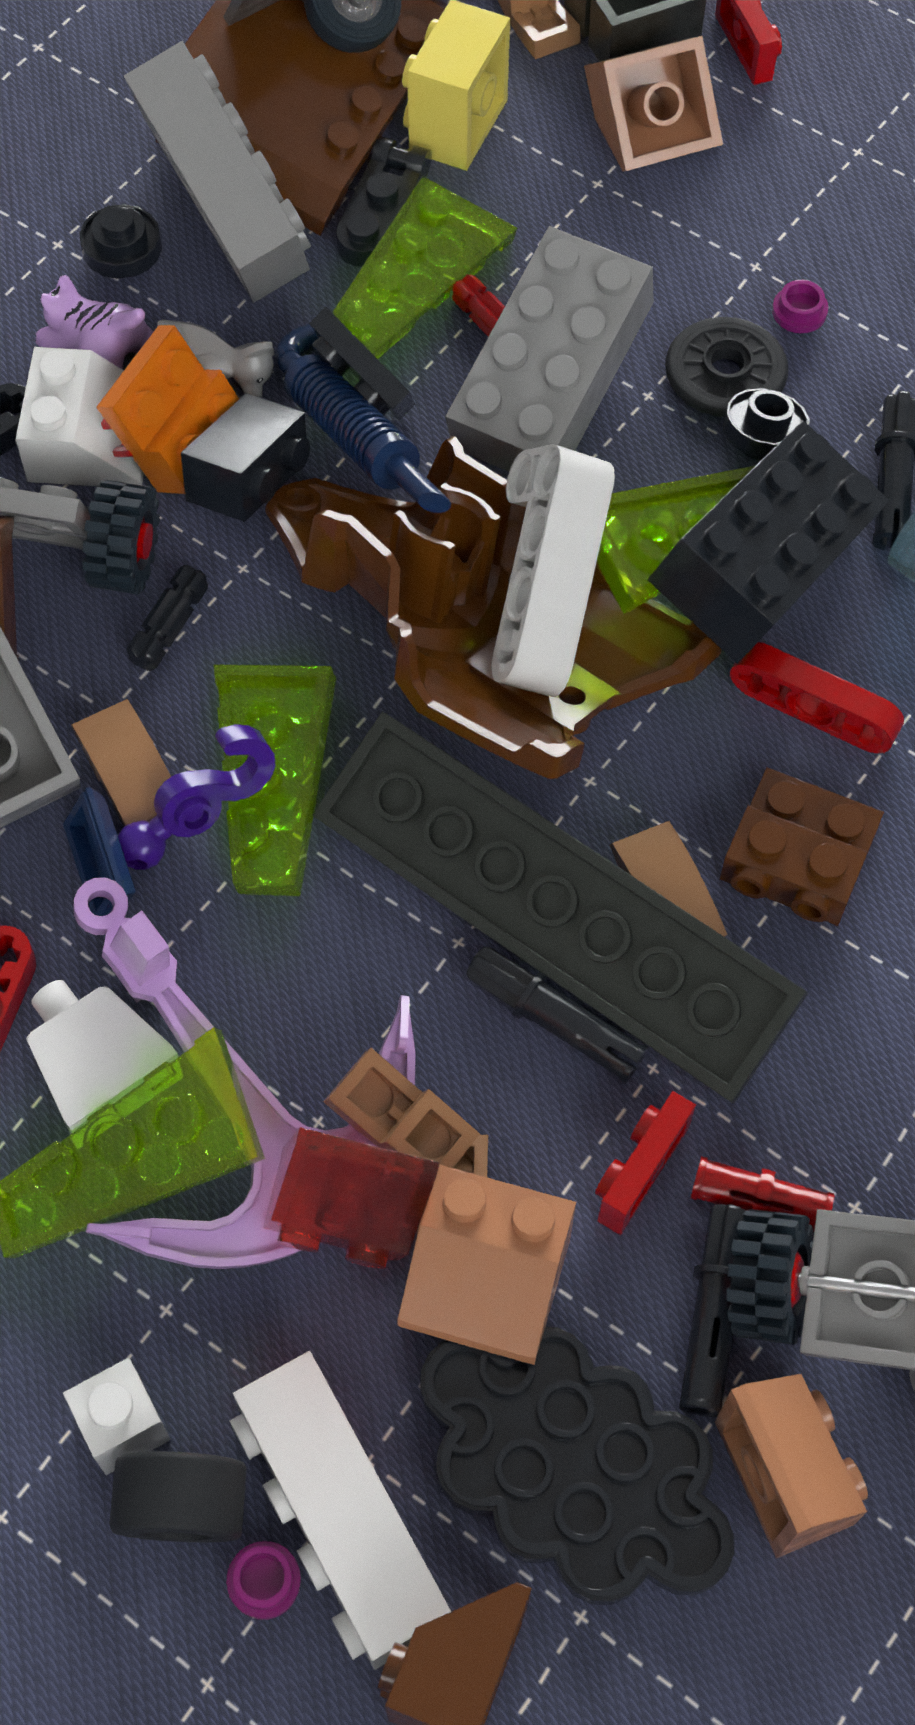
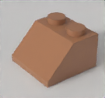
[584,36,723,171]
[397,1165,576,1365]
[715,1374,868,1558]

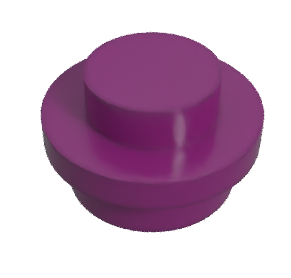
[772,280,828,333]
[226,1541,301,1620]

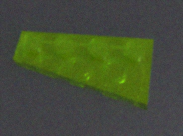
[332,176,518,359]
[597,465,756,615]
[214,664,336,896]
[0,1027,265,1259]

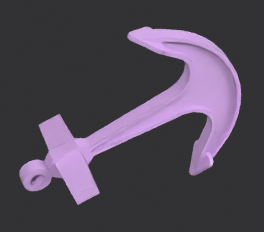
[73,878,416,1269]

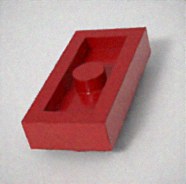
[715,0,782,85]
[595,1091,696,1236]

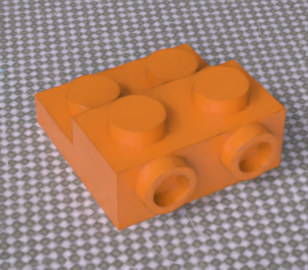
[96,325,240,494]

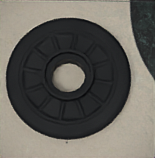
[665,317,788,417]

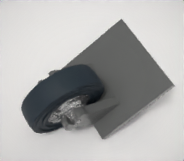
[223,0,401,53]

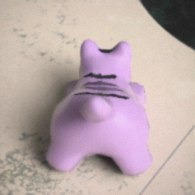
[36,275,153,370]

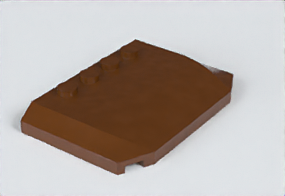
[155,0,448,236]

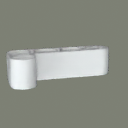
[491,444,615,697]

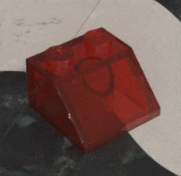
[263,1127,439,1269]

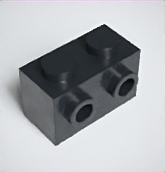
[181,393,310,522]

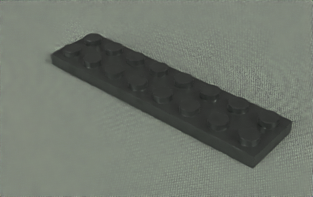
[312,711,808,1103]

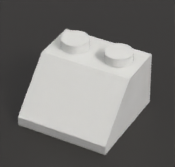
[16,347,144,486]

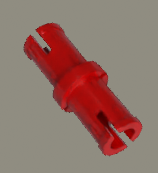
[690,1156,835,1232]

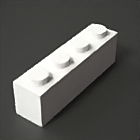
[229,1350,451,1670]

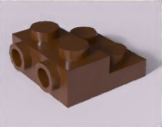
[719,767,884,926]

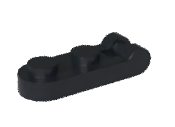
[336,136,432,267]

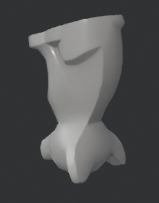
[157,319,275,398]

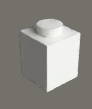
[63,1357,171,1475]

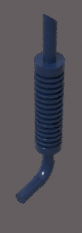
[275,308,451,513]

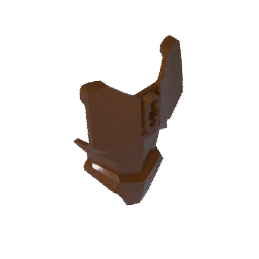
[265,436,722,779]

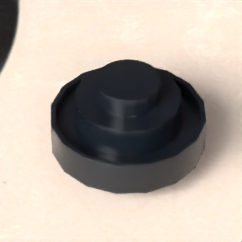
[79,204,162,279]
[723,388,810,461]

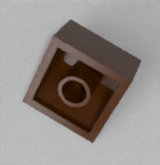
[378,1582,532,1725]

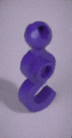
[118,724,275,870]

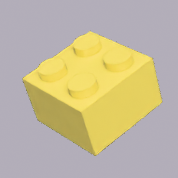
[402,0,510,171]

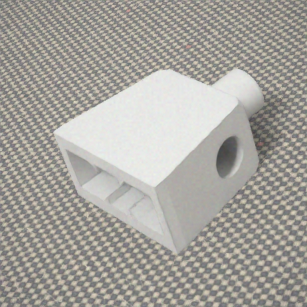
[26,980,185,1150]

